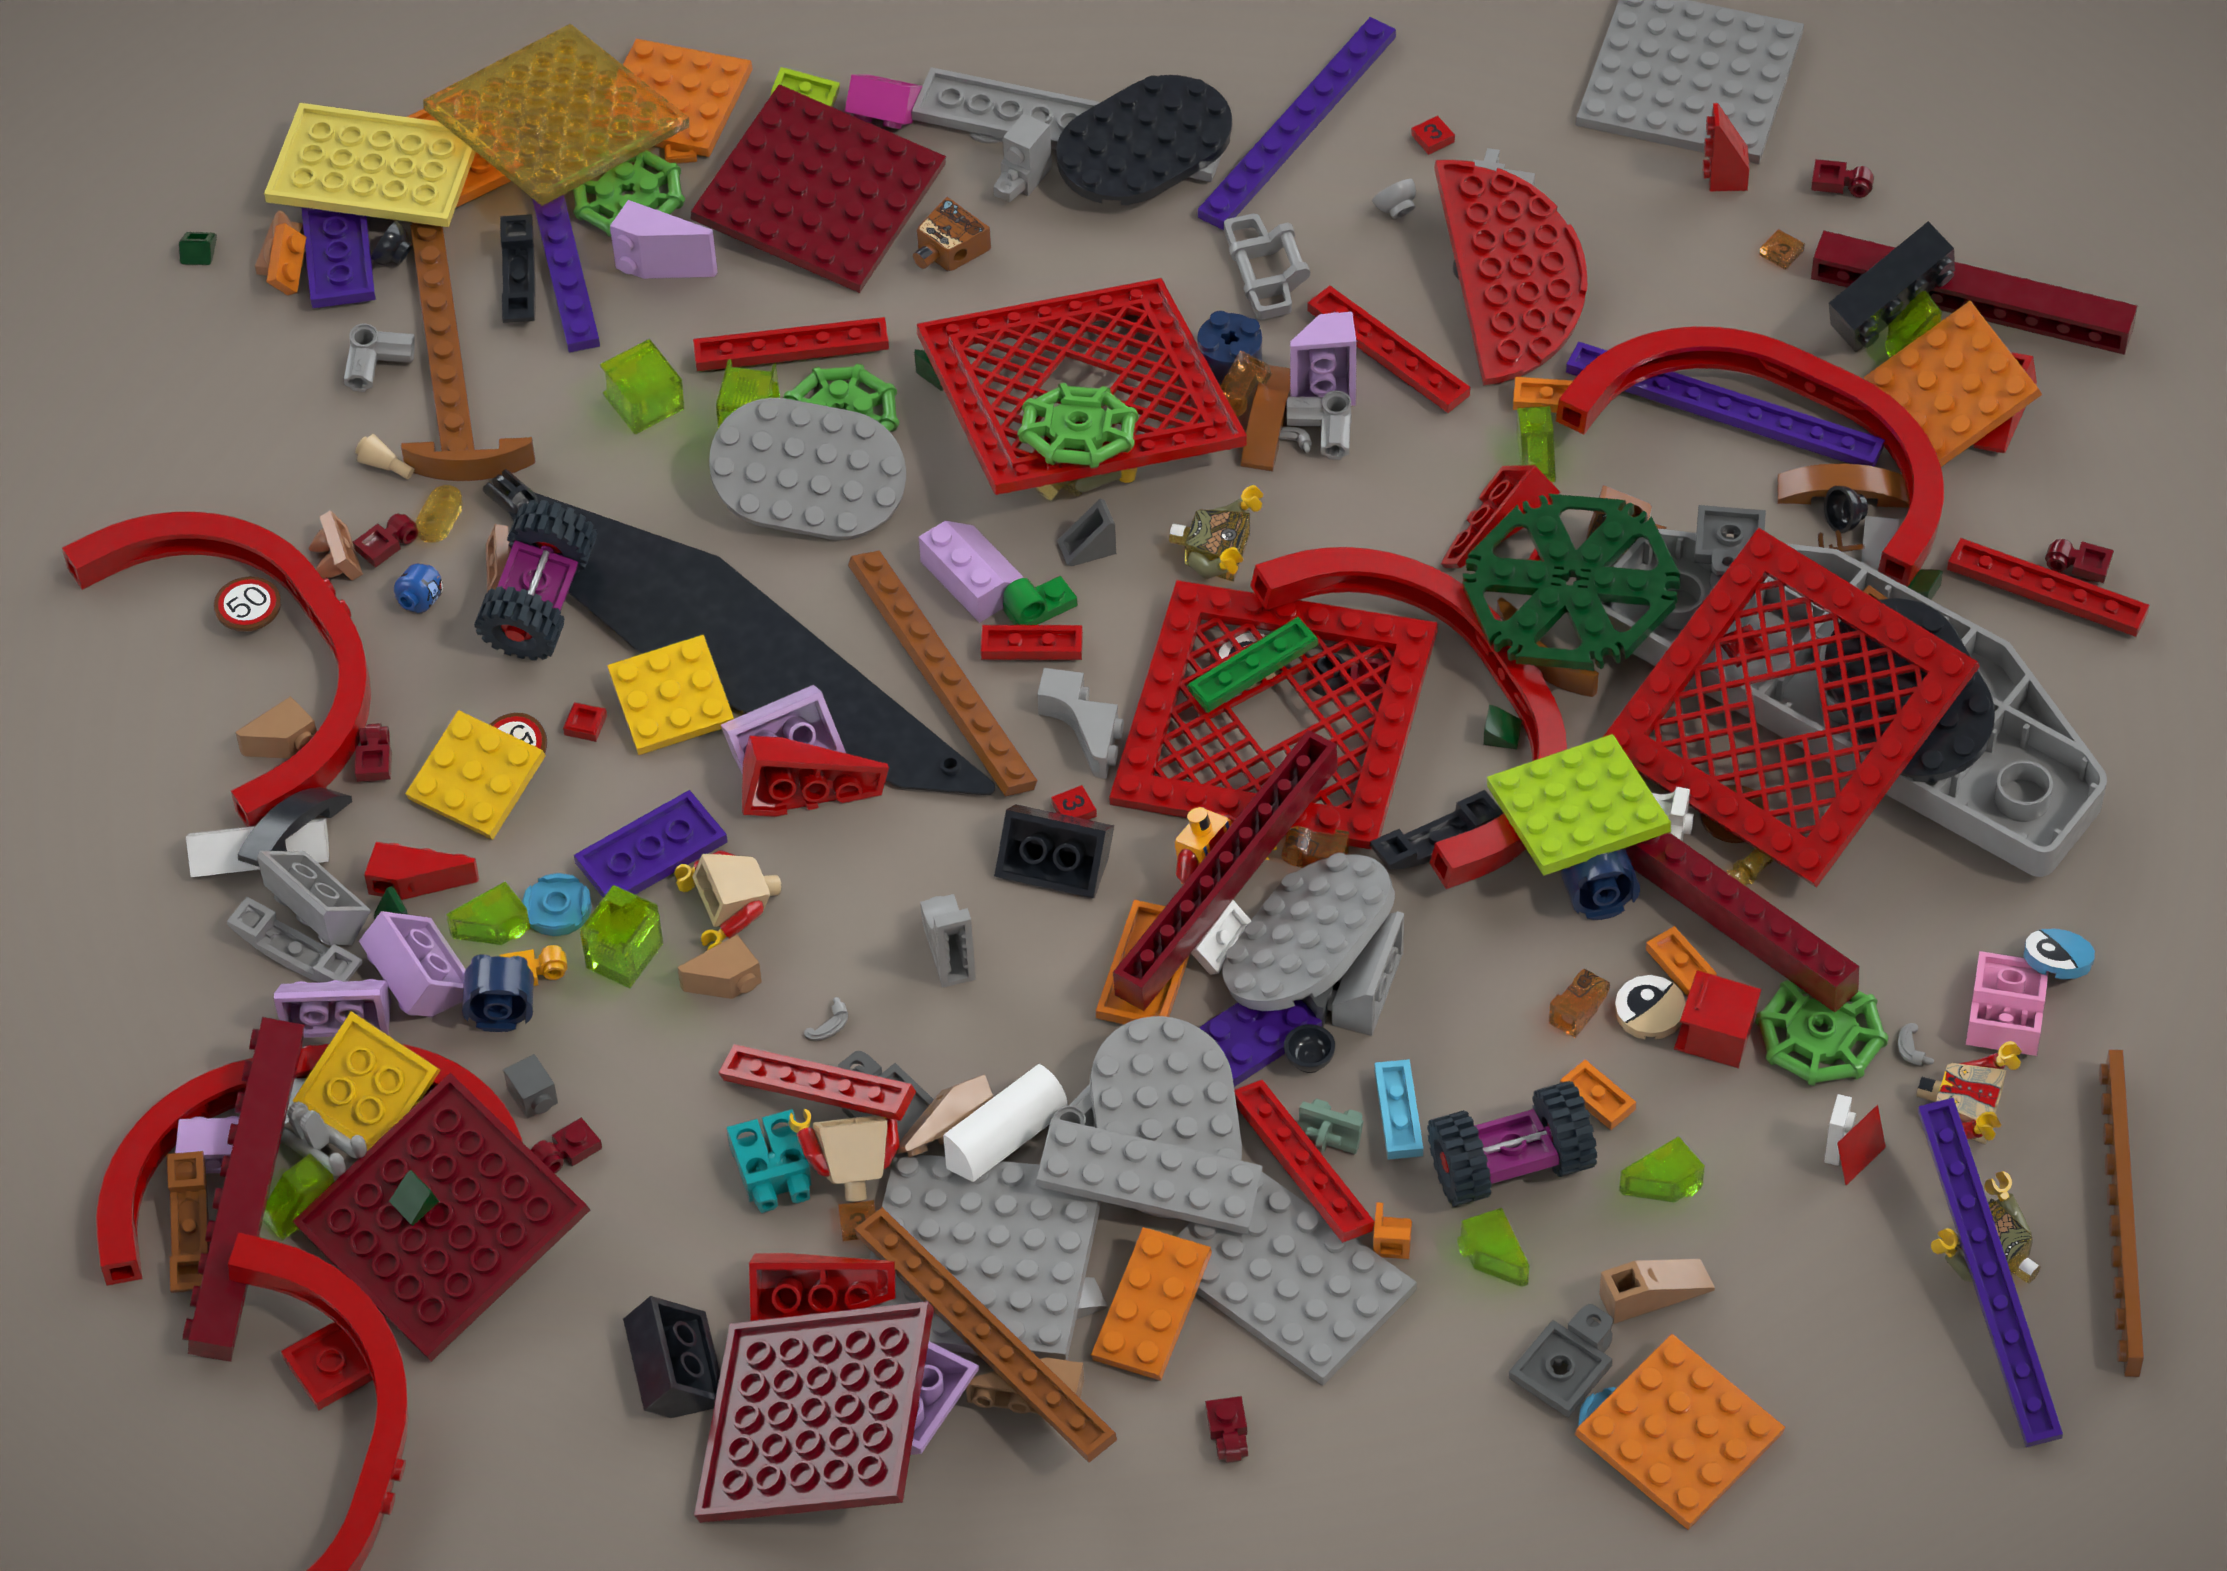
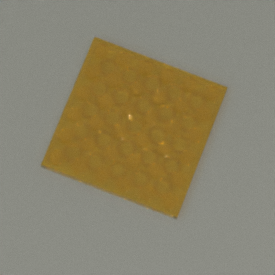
[423,23,689,206]

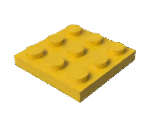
[607,635,734,755]
[405,710,546,840]
[292,1012,441,1151]

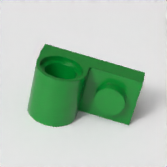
[1003,575,1078,625]

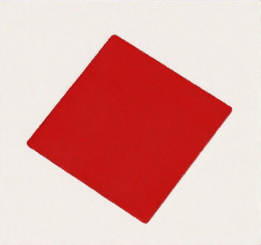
[1837,1105,1886,1185]

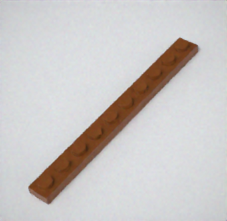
[410,223,475,451]
[848,550,1038,797]
[2099,1049,2144,1377]
[854,1207,1117,1463]

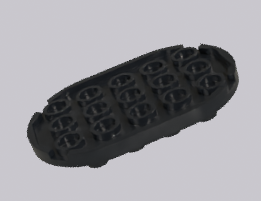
[1056,75,1232,205]
[1825,598,1995,782]

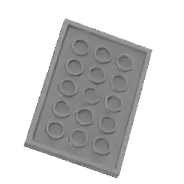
[1176,1171,1417,1385]

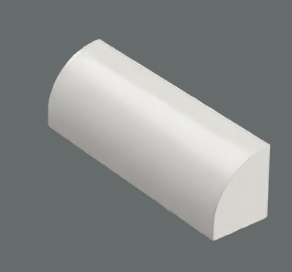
[186,818,329,877]
[943,1064,1068,1182]

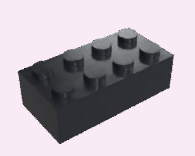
[1829,221,1955,352]

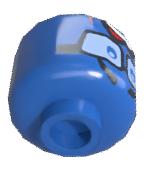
[393,563,443,613]

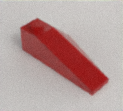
[1440,465,1560,568]
[742,735,889,817]
[749,1253,896,1321]

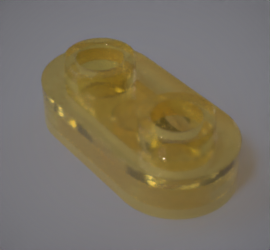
[416,485,463,543]

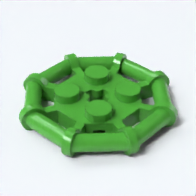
[570,146,685,237]
[783,364,899,432]
[1017,383,1139,468]
[1755,980,1889,1086]

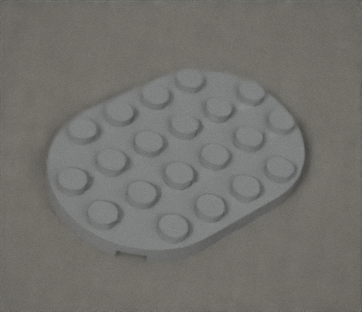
[709,398,906,540]
[1223,853,1395,1011]
[1090,1016,1242,1218]

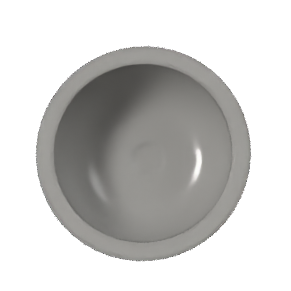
[1372,179,1416,219]

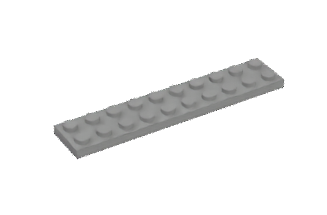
[912,67,1222,182]

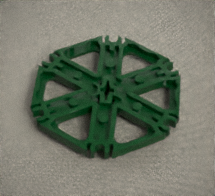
[1462,493,1681,671]

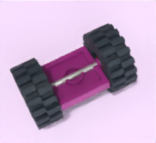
[474,500,597,660]
[1427,1081,1597,1207]

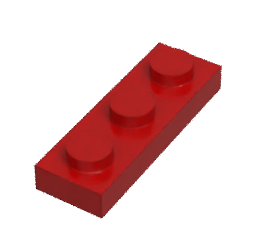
[981,625,1083,660]

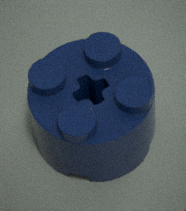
[1197,311,1262,388]
[1561,848,1640,920]
[462,954,534,1032]

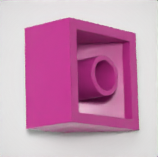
[845,74,922,129]

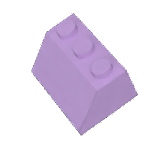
[1290,312,1356,406]
[919,521,1024,623]
[721,685,846,774]
[359,911,466,1017]
[274,979,391,1038]
[911,1341,979,1455]

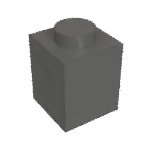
[503,1054,558,1119]

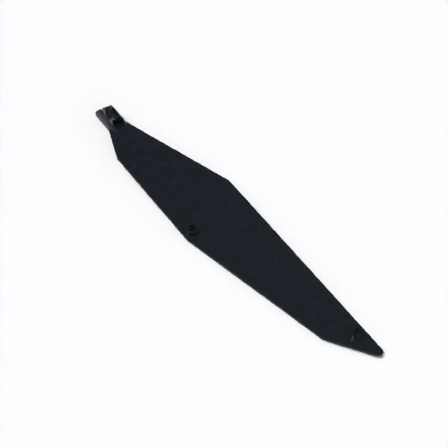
[483,469,995,795]

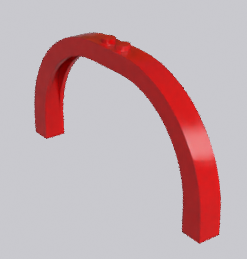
[1555,326,1944,587]
[62,512,371,827]
[1250,547,1567,889]
[96,1044,523,1286]
[228,1232,408,1571]

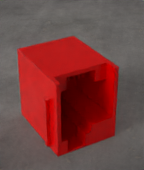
[1674,970,1762,1068]

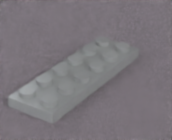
[1035,1118,1263,1234]

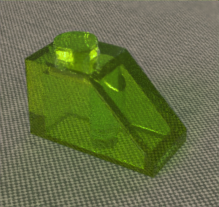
[1885,291,1942,357]
[1516,406,1556,482]
[446,881,531,945]
[1619,1136,1705,1203]
[263,1153,335,1240]
[1457,1208,1530,1287]

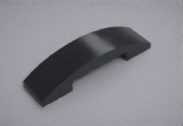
[500,214,536,323]
[237,787,352,867]
[1370,790,1504,870]

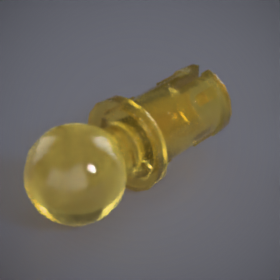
[1725,848,1773,886]

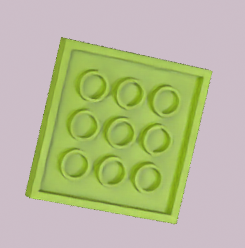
[1487,734,1671,876]

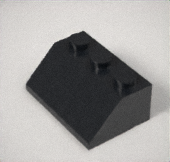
[994,804,1115,898]
[623,1296,720,1418]

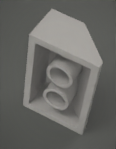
[257,851,371,946]
[1327,911,1404,1036]

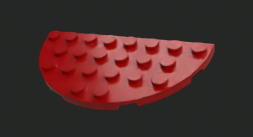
[1434,160,1588,386]

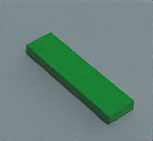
[1188,617,1318,713]

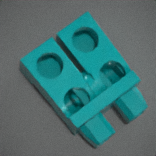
[726,1109,812,1213]

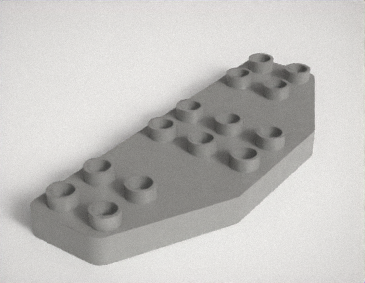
[1601,529,2107,877]

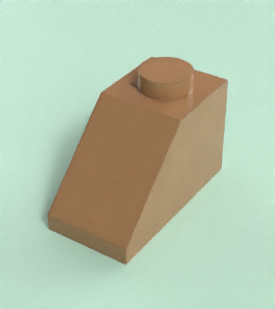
[235,696,317,759]
[678,935,762,999]

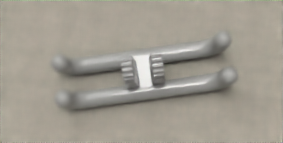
[281,1101,367,1176]

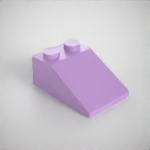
[610,200,718,279]

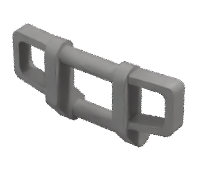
[1224,213,1311,320]

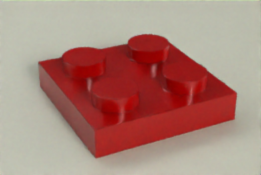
[281,1322,373,1411]

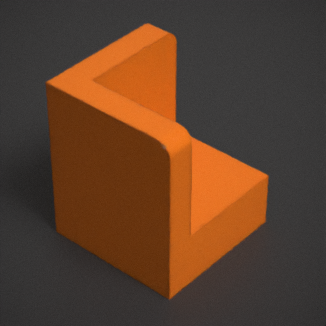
[1373,1202,1412,1259]

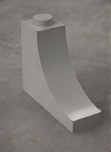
[920,894,976,988]

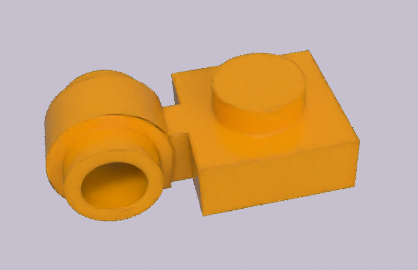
[499,945,568,986]

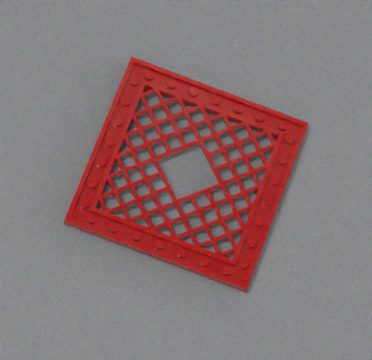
[917,278,1247,495]
[1603,527,1980,888]
[1109,580,1438,850]

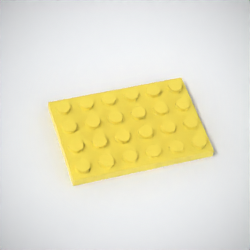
[264,103,482,227]

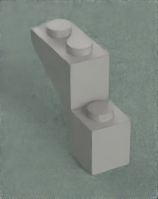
[1038,668,1124,779]

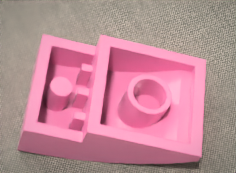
[1966,951,2049,1056]

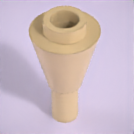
[355,434,414,480]

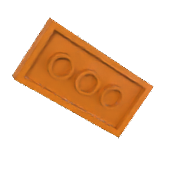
[1096,899,1191,1024]
[1091,1227,1212,1381]

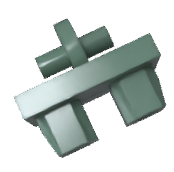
[1298,1099,1364,1154]

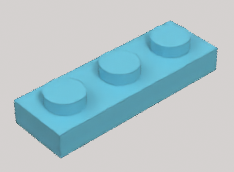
[1374,1059,1423,1160]

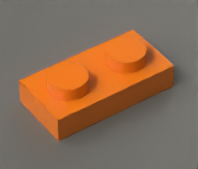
[266,223,306,295]
[1513,377,1572,413]
[1646,926,1717,997]
[1560,1059,1636,1130]

